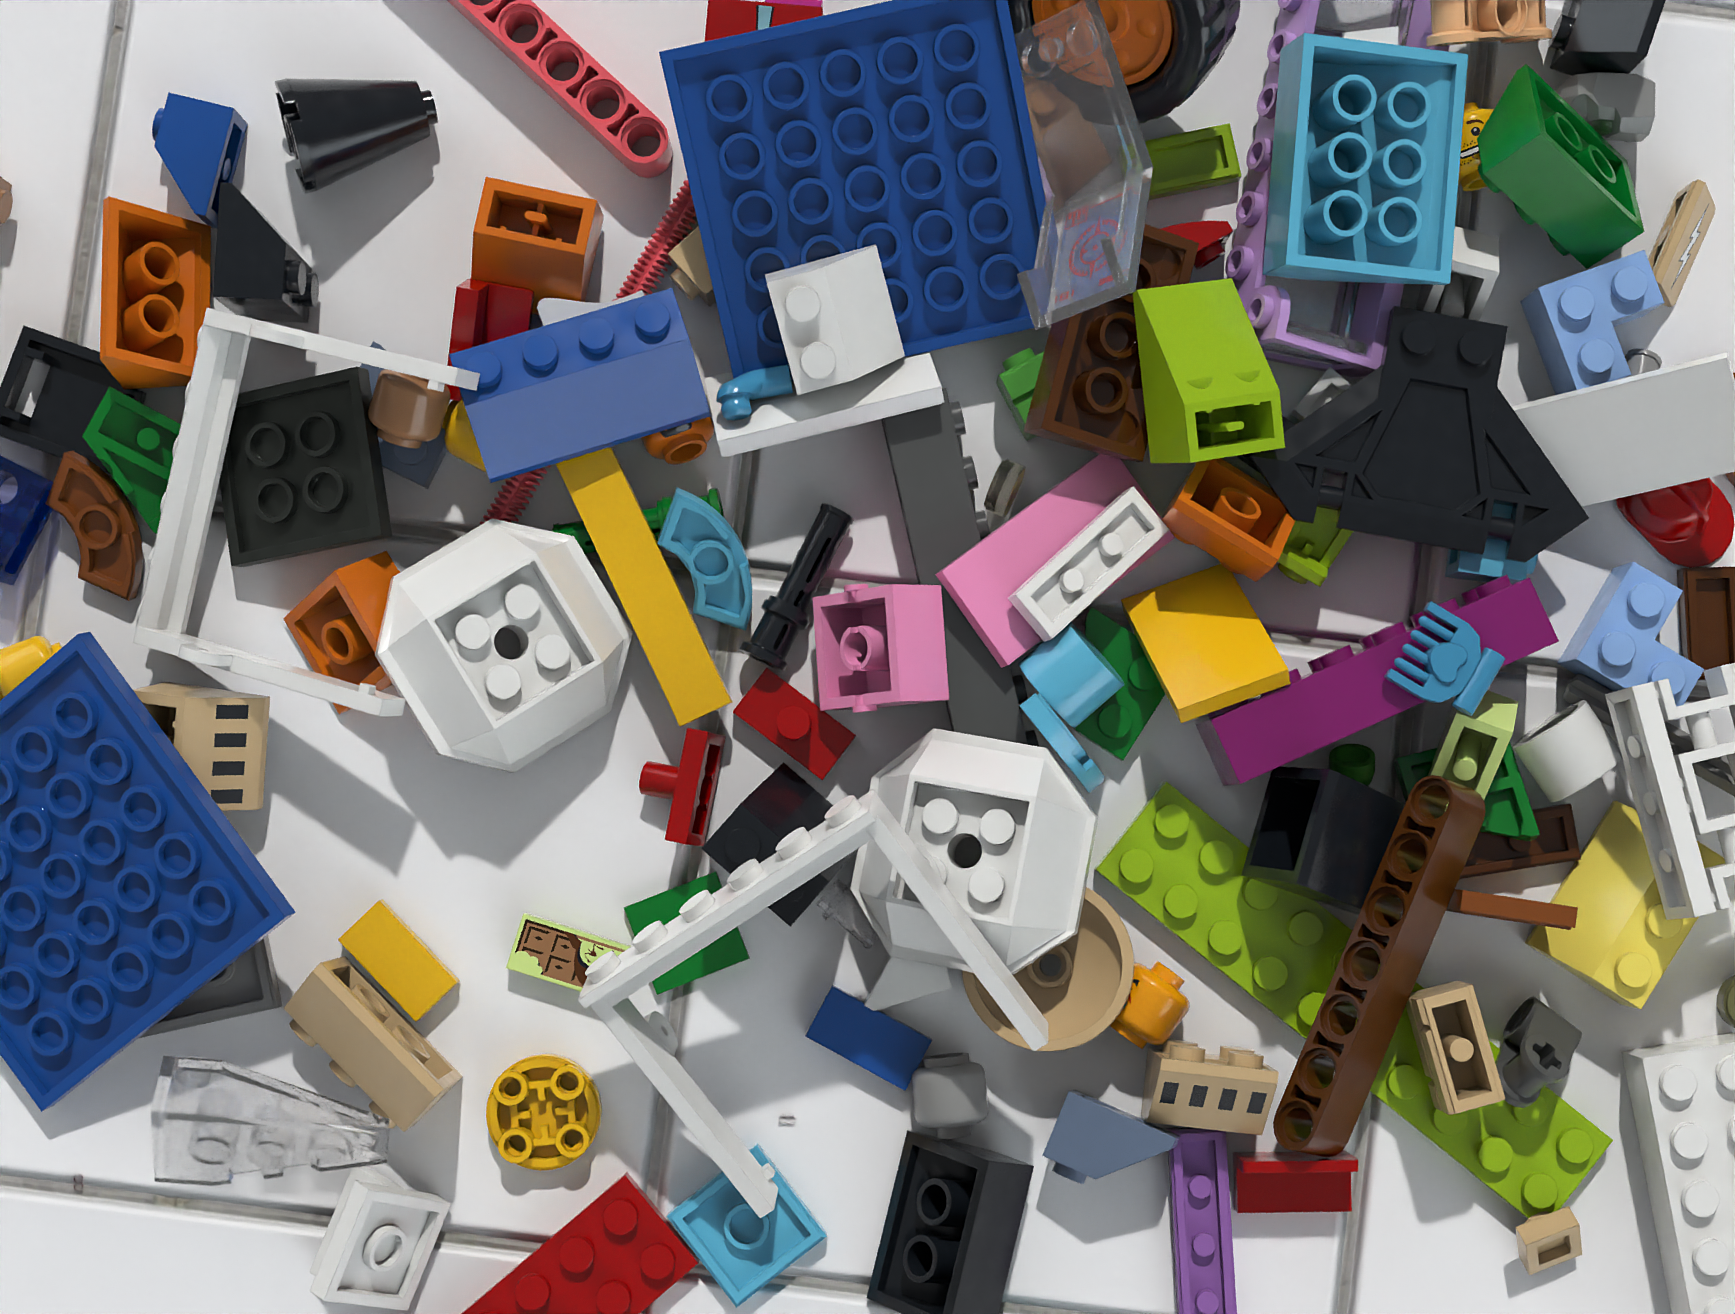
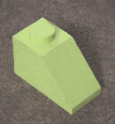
[1428,690,1519,811]

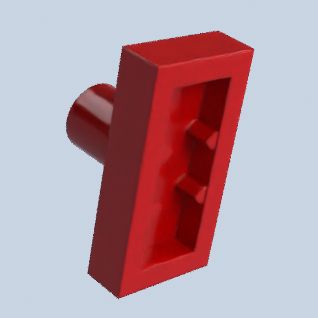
[733,667,856,781]
[639,728,726,847]

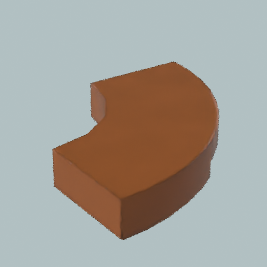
[45,450,143,601]

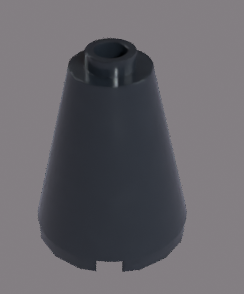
[275,79,438,193]

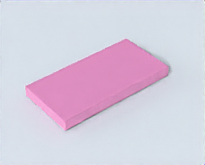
[935,453,1175,668]

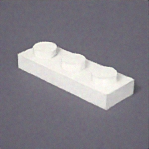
[1008,486,1169,642]

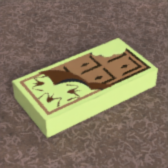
[506,913,631,992]

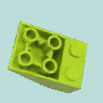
[1132,278,1285,463]

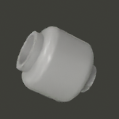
[911,1053,989,1139]

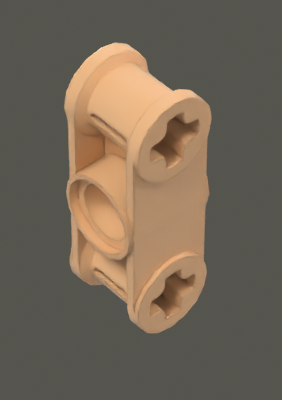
[1426,0,1552,47]

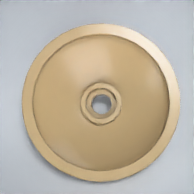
[961,887,1134,1051]

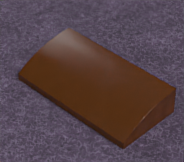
[1023,207,1199,462]

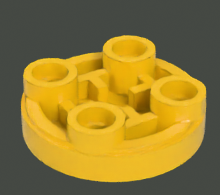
[486,1054,602,1171]

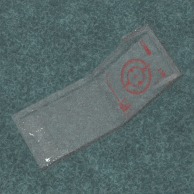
[1014,0,1153,330]

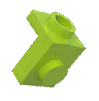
[1277,507,1353,587]

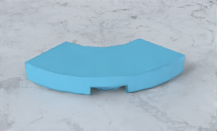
[657,487,752,631]
[1019,693,1105,793]

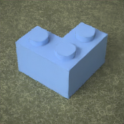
[1520,250,1665,395]
[1557,561,1704,707]

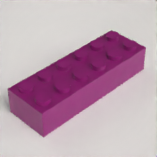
[1195,574,1559,786]

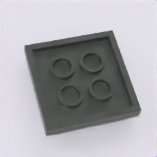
[219,367,392,567]

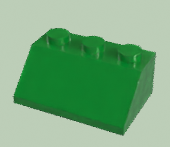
[1477,64,1645,269]

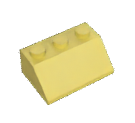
[1525,801,1725,1009]

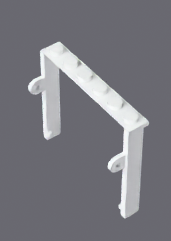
[133,308,480,716]
[578,790,1048,1218]

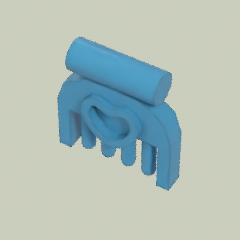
[1384,601,1505,716]

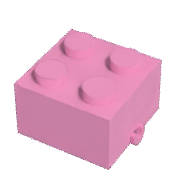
[812,584,949,713]

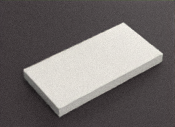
[704,352,944,457]
[1511,352,1735,507]

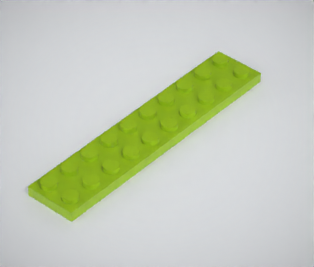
[1094,781,1613,1219]

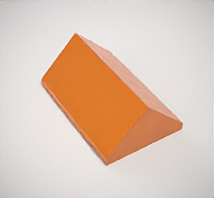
[100,196,211,390]

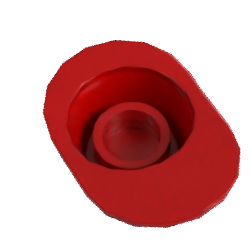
[1615,477,1735,568]

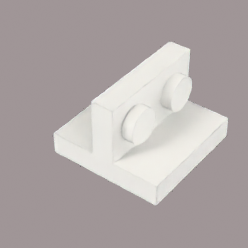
[310,1165,451,1311]

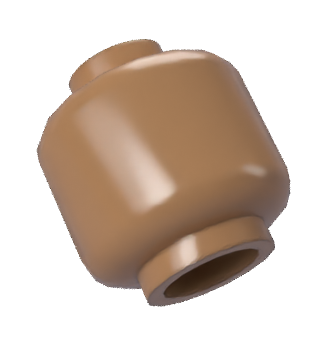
[368,369,451,449]

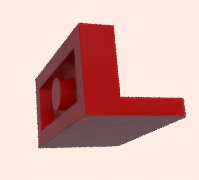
[445,279,534,401]
[1233,1151,1359,1213]

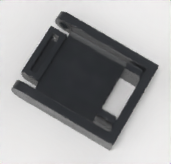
[0,326,147,476]

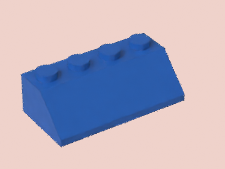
[449,288,711,483]

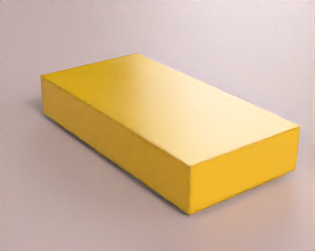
[338,899,460,1022]

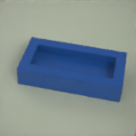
[805,984,932,1091]

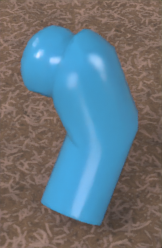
[716,364,793,421]

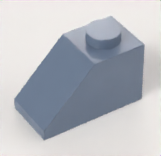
[1042,1090,1181,1184]

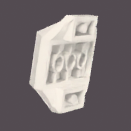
[375,518,633,773]
[850,728,1098,975]

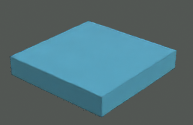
[667,1143,827,1308]

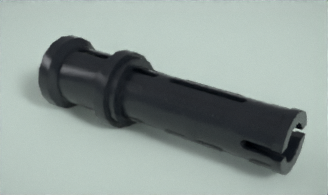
[739,503,854,672]

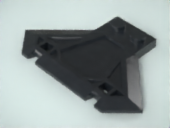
[1250,306,1589,563]

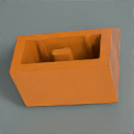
[471,177,604,315]

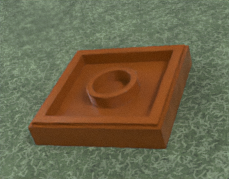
[1446,889,1578,930]

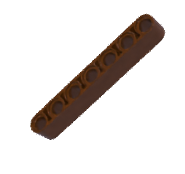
[1273,775,1486,1157]

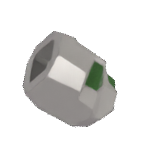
[1557,73,1655,142]

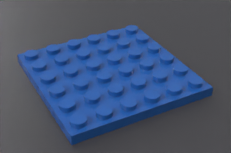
[659,0,1062,382]
[0,632,296,1112]

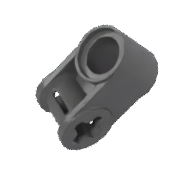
[1495,996,1582,1108]

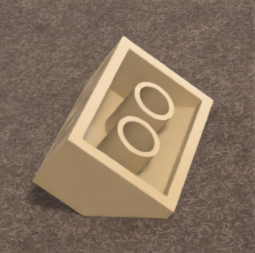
[284,956,463,1132]

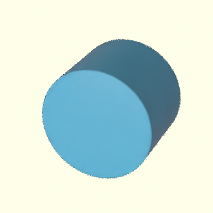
[1018,622,1125,728]

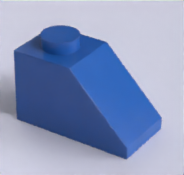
[152,92,248,229]

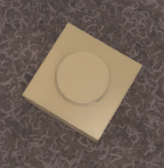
[1515,1206,1582,1275]

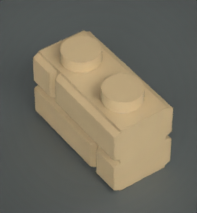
[1406,980,1505,1115]

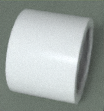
[1512,700,1622,802]

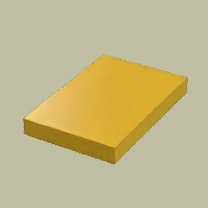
[1121,564,1291,723]

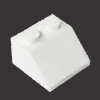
[765,244,905,395]

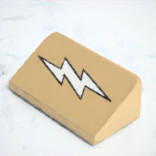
[1648,179,1716,307]

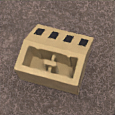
[133,682,270,811]
[1141,1039,1279,1135]

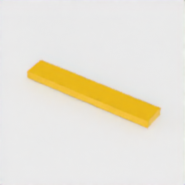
[556,447,733,727]

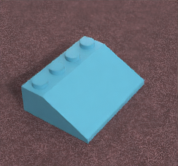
[1263,33,1468,285]

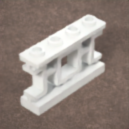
[1605,663,1735,920]

